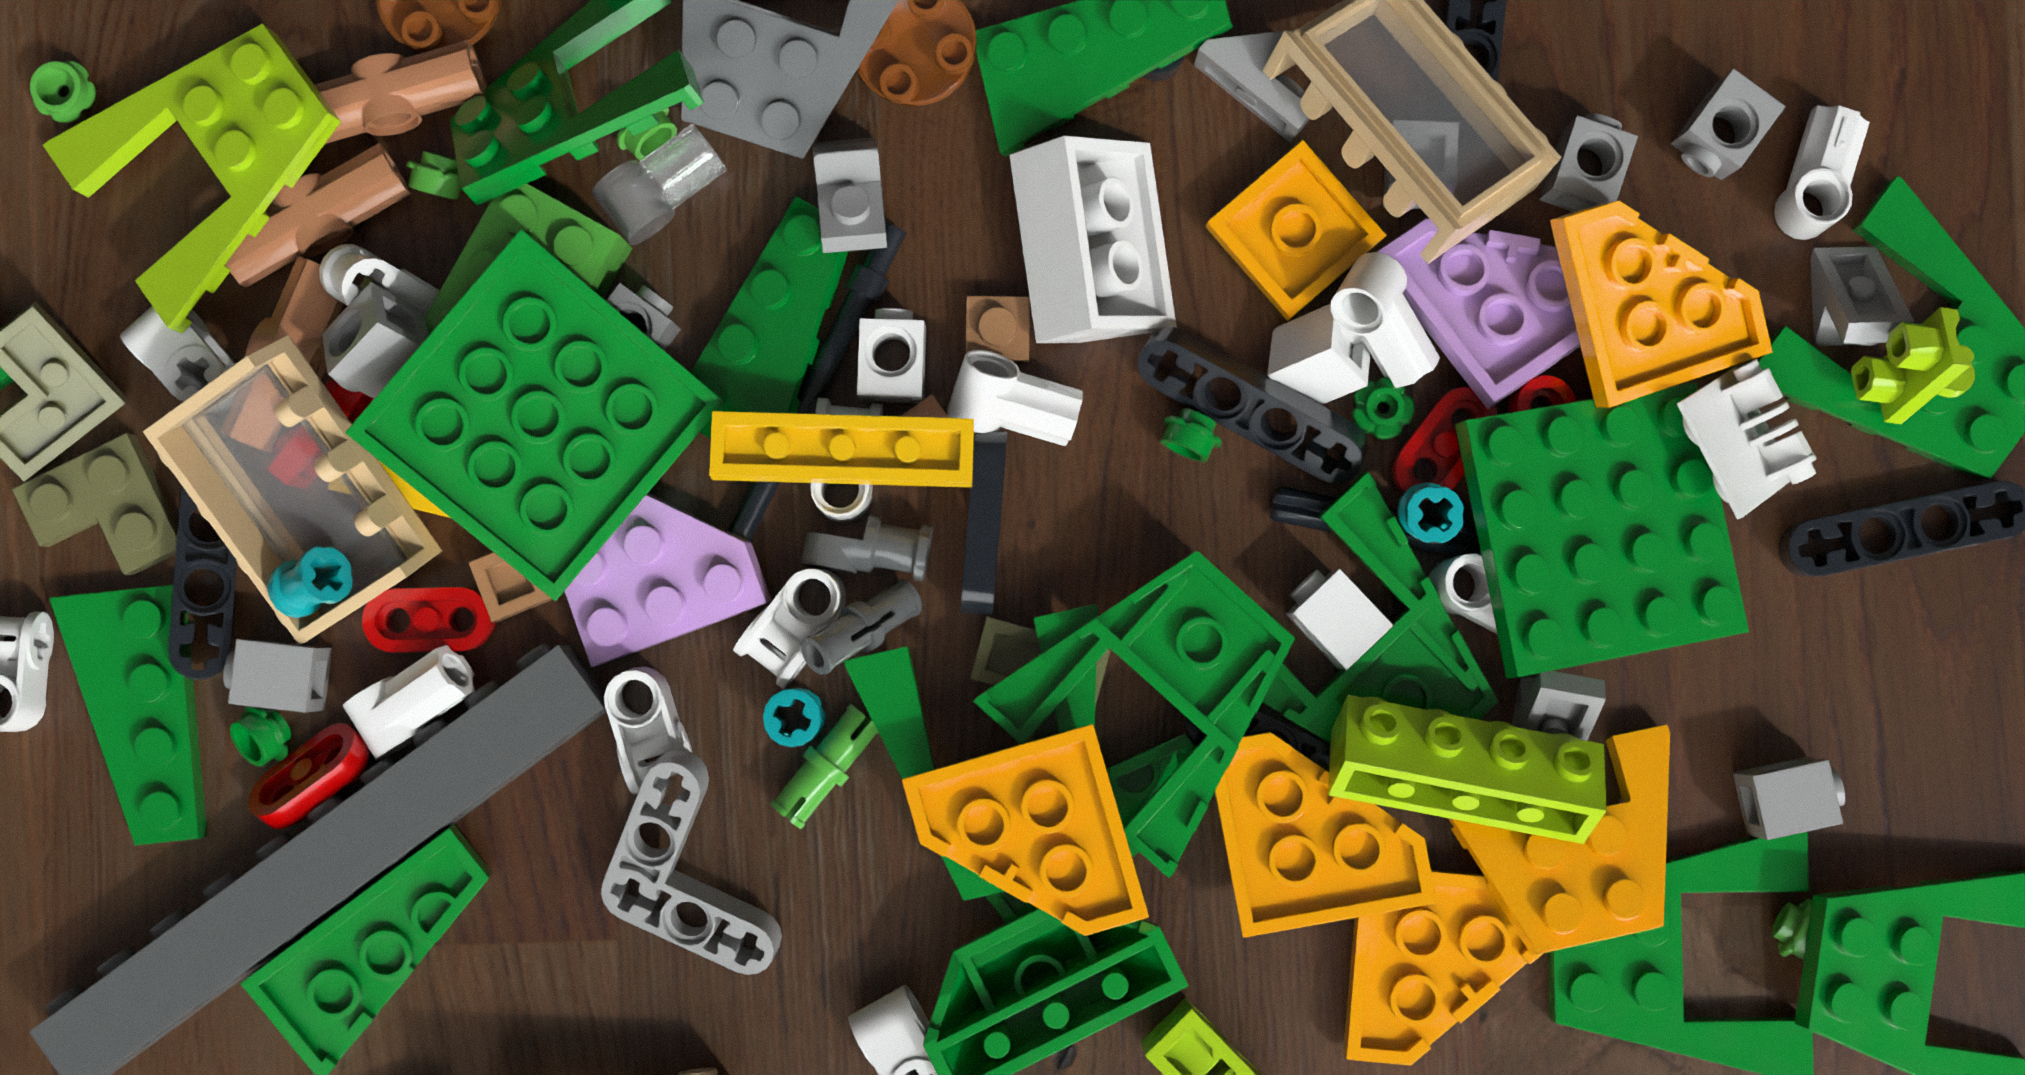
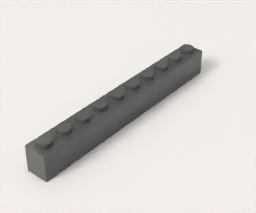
[29,642,607,1075]

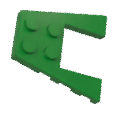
[449,0,704,206]
[1756,176,2025,480]
[1262,472,1498,744]
[973,551,1295,878]
[844,604,1098,901]
[1548,832,1814,1075]
[1794,870,2025,1075]

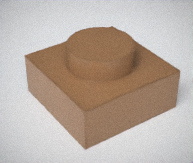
[966,296,1030,363]
[469,552,553,622]

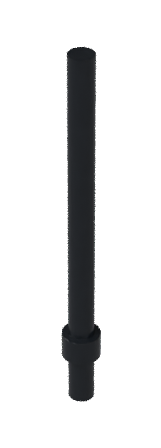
[727,222,907,541]

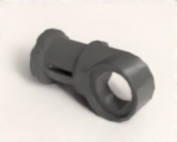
[800,515,933,582]

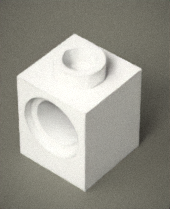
[857,308,926,404]
[1286,569,1393,670]

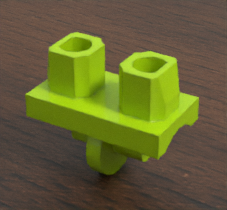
[1851,307,1975,424]

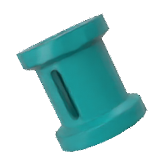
[1397,482,1464,543]
[267,547,353,618]
[763,688,826,747]

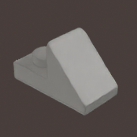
[1194,30,1309,143]
[813,137,887,253]
[1810,247,1914,346]
[1512,671,1606,741]

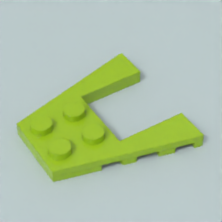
[43,24,341,334]

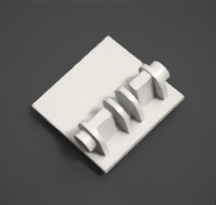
[1677,359,1817,520]

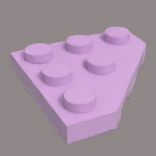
[1377,219,1580,409]
[565,493,772,667]

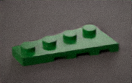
[240,823,492,1075]

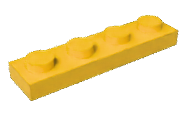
[709,411,974,487]

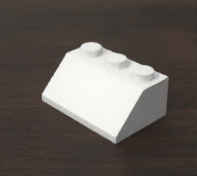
[1010,136,1177,343]

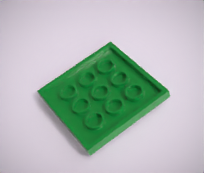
[345,229,725,602]
[1455,382,1749,679]

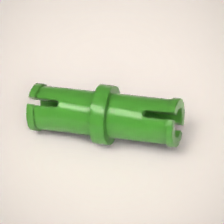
[770,704,879,829]

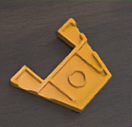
[1448,724,1670,956]

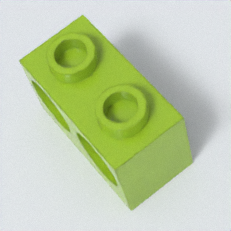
[1141,997,1262,1075]

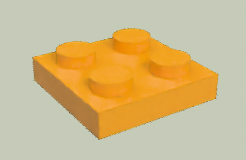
[1205,140,1387,321]

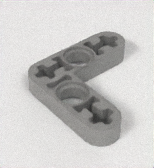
[601,749,782,975]

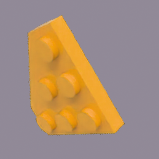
[1550,201,1773,408]
[902,724,1149,936]
[1215,732,1437,938]
[1343,870,1543,1066]

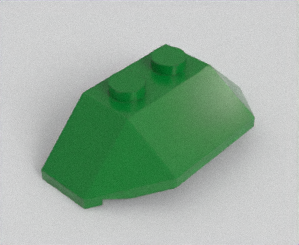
[923,908,1189,1075]

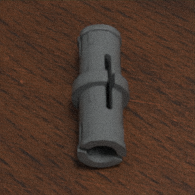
[801,579,922,675]

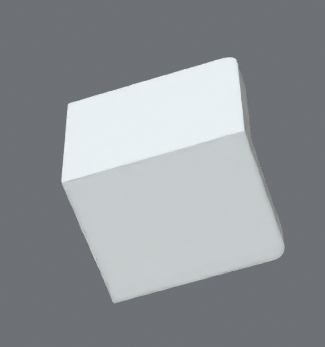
[1267,304,1370,405]

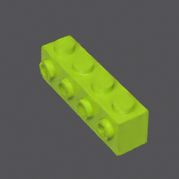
[1328,695,1606,844]

